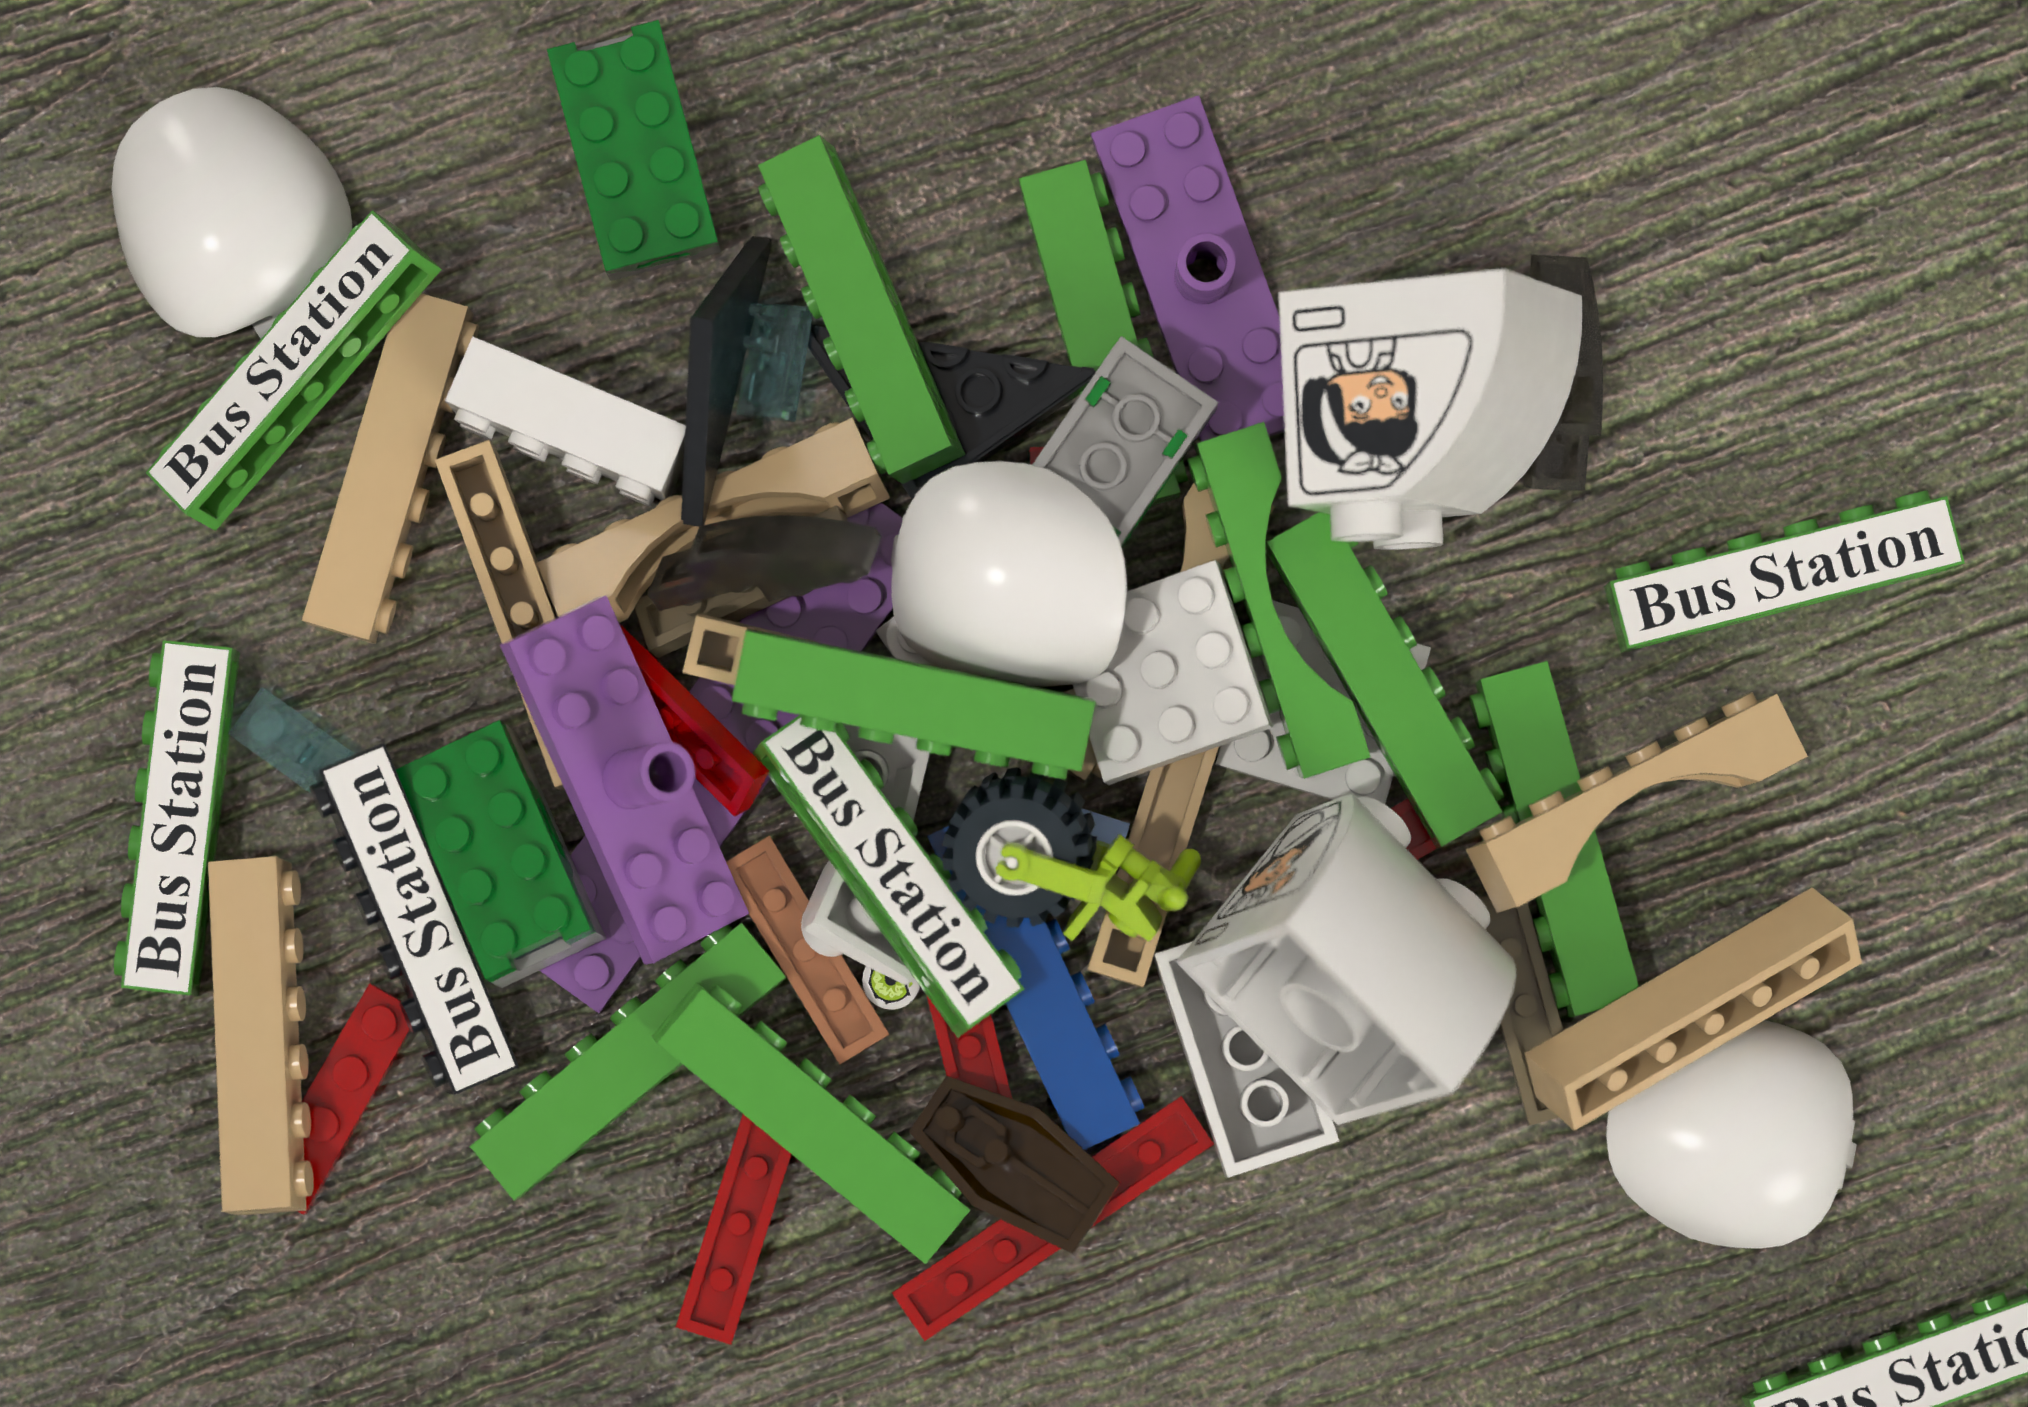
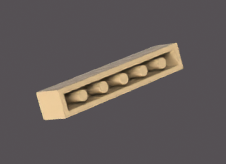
[302,293,479,644]
[435,440,565,791]
[208,856,314,1216]
[1525,888,1862,1131]

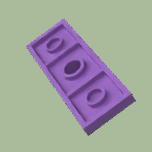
[1091,95,1285,442]
[500,595,749,964]

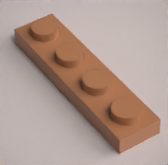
[726,835,890,1065]

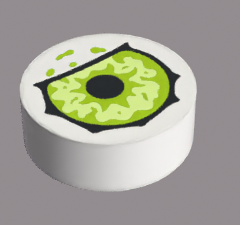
[862,966,920,1010]

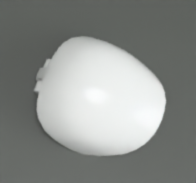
[112,87,353,339]
[891,461,1127,687]
[1606,1020,1857,1248]

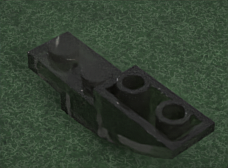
[1523,254,1603,491]
[648,515,882,611]

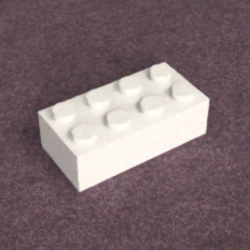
[445,336,685,507]
[1153,942,1339,1178]

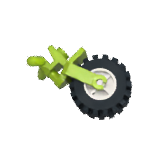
[942,767,1201,942]

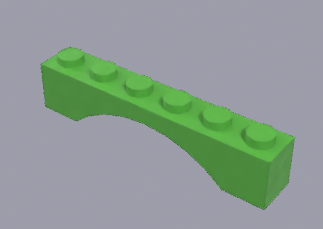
[1187,422,1371,779]

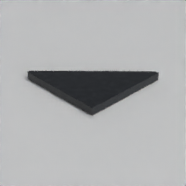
[681,236,772,527]
[794,322,1096,500]

